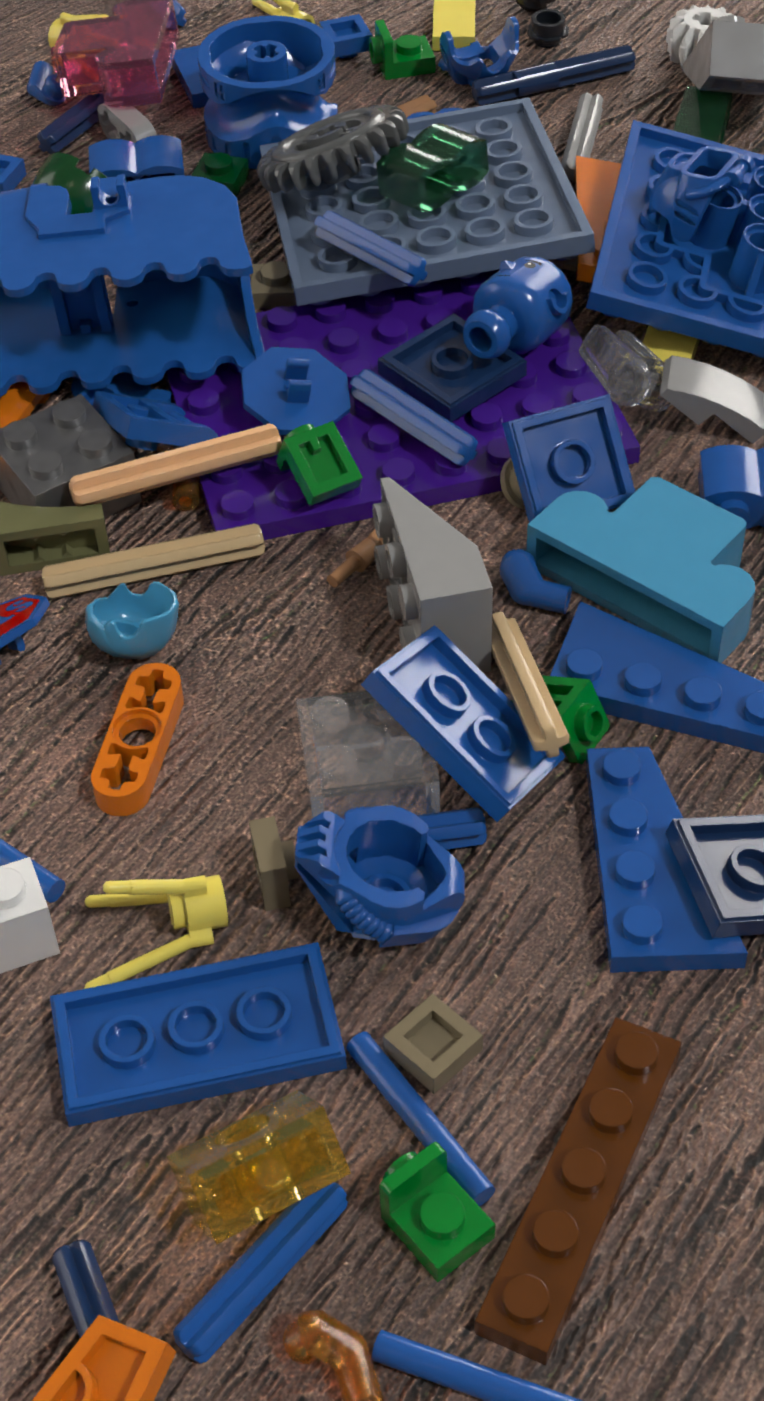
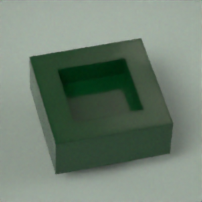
[191,152,249,197]

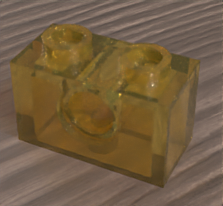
[166,1090,351,1244]

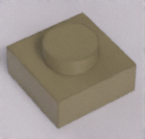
[251,261,297,310]
[249,816,299,911]
[383,993,483,1094]

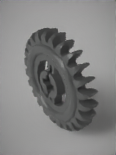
[256,105,409,193]

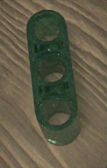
[673,86,733,144]

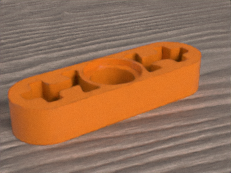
[91,663,184,816]

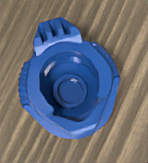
[294,805,465,948]

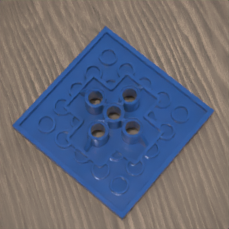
[586,120,764,358]

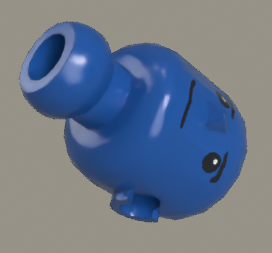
[463,256,573,359]

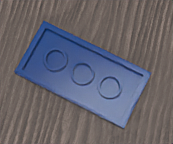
[50,942,347,1127]

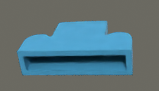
[526,477,755,663]

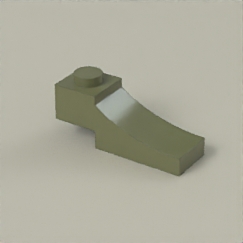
[0,501,110,576]

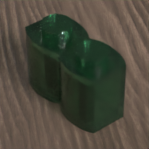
[376,123,489,212]

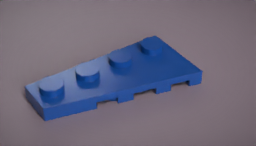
[550,601,764,753]

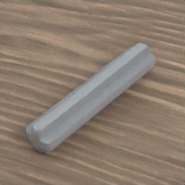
[561,92,604,182]

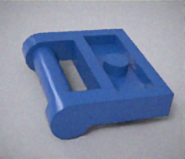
[93,391,218,451]

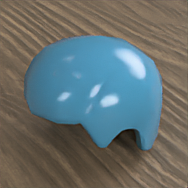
[85,581,179,659]

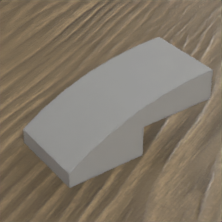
[660,355,764,444]

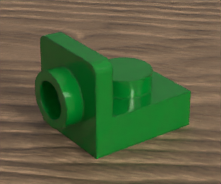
[369,19,436,80]
[276,421,363,506]
[511,675,610,764]
[379,1141,496,1282]

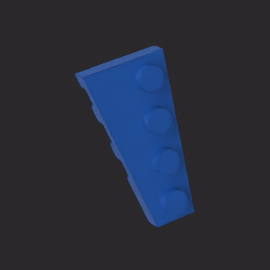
[586,747,748,973]

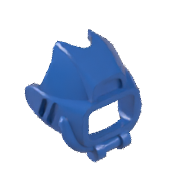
[438,16,519,87]
[649,146,755,242]

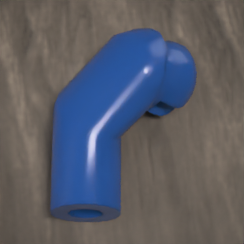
[27,61,68,107]
[500,549,572,614]

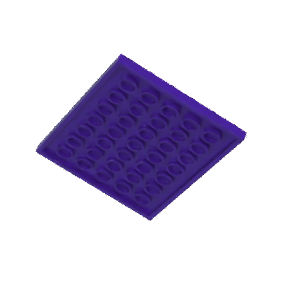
[164,269,640,540]

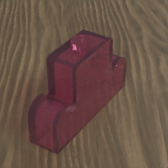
[51,0,180,108]

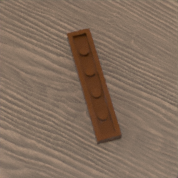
[475,1017,682,1365]

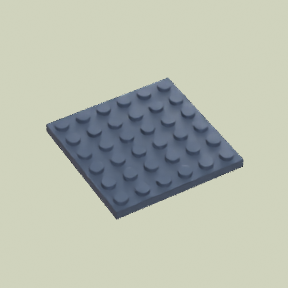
[259,97,595,306]

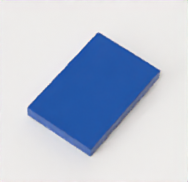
[361,625,566,822]

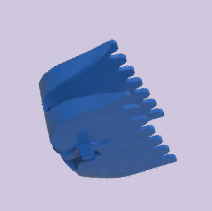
[0,174,265,397]

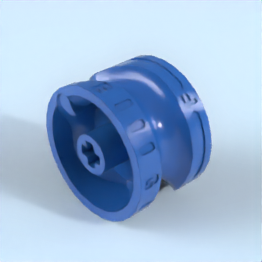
[197,15,338,169]

